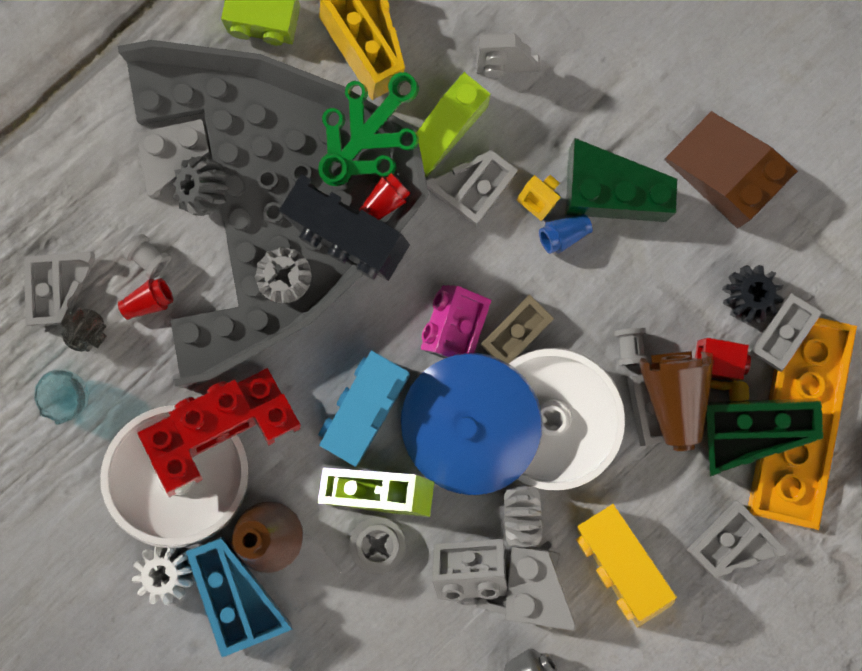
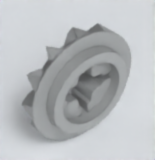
[254,247,312,303]
[349,517,406,574]

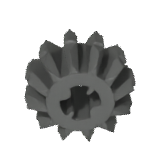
[172,156,230,216]

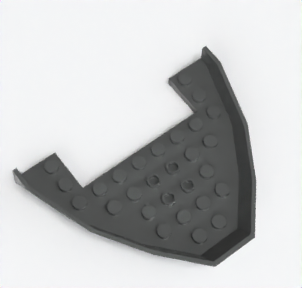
[118,40,429,388]

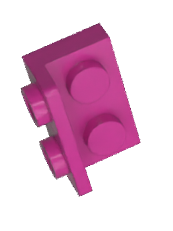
[421,285,492,358]

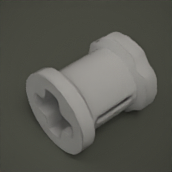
[123,234,171,279]
[614,328,650,366]

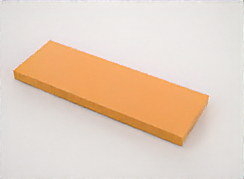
[747,317,857,530]

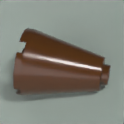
[639,351,714,451]
[233,501,303,573]

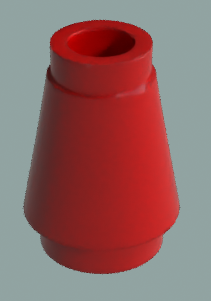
[359,173,411,220]
[118,278,174,320]

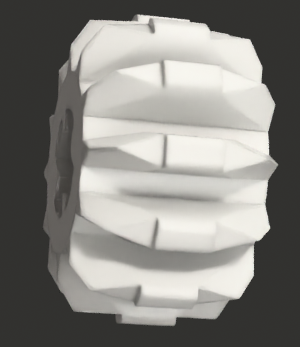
[132,546,194,605]

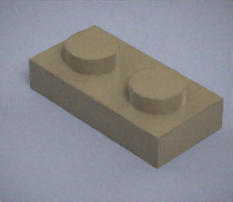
[480,294,554,364]

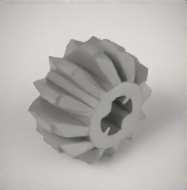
[504,486,542,547]

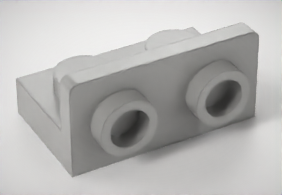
[432,539,508,602]

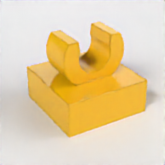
[516,175,561,221]

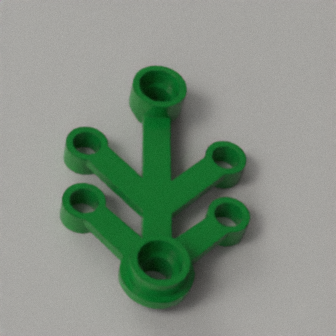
[318,72,419,186]

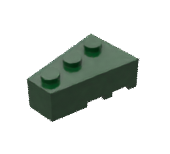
[565,138,678,222]
[707,398,823,477]

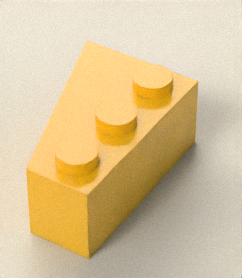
[319,0,405,100]

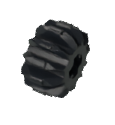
[722,265,785,323]

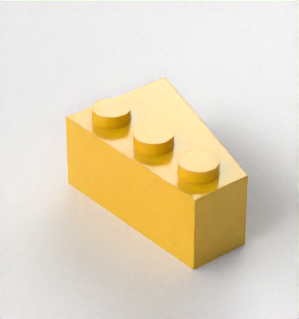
[575,504,677,628]

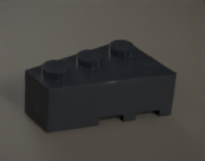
[279,174,410,281]

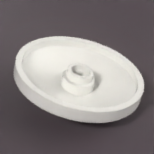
[509,348,625,490]
[100,405,248,548]

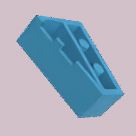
[318,350,410,467]
[186,537,292,658]

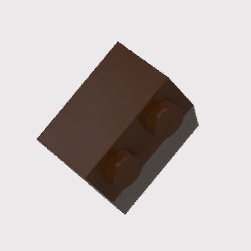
[664,111,798,229]

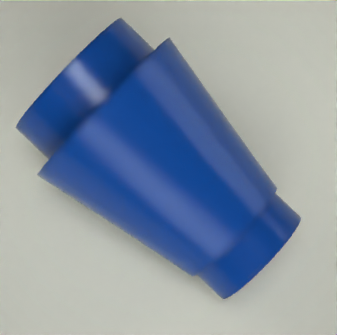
[539,214,593,254]

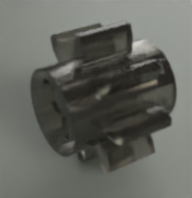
[60,308,107,352]

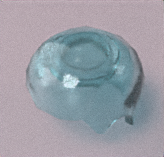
[34,369,90,425]

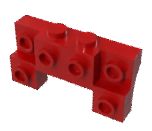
[137,368,300,498]

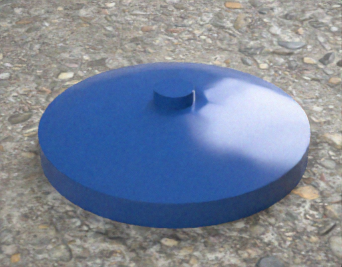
[401,353,542,495]

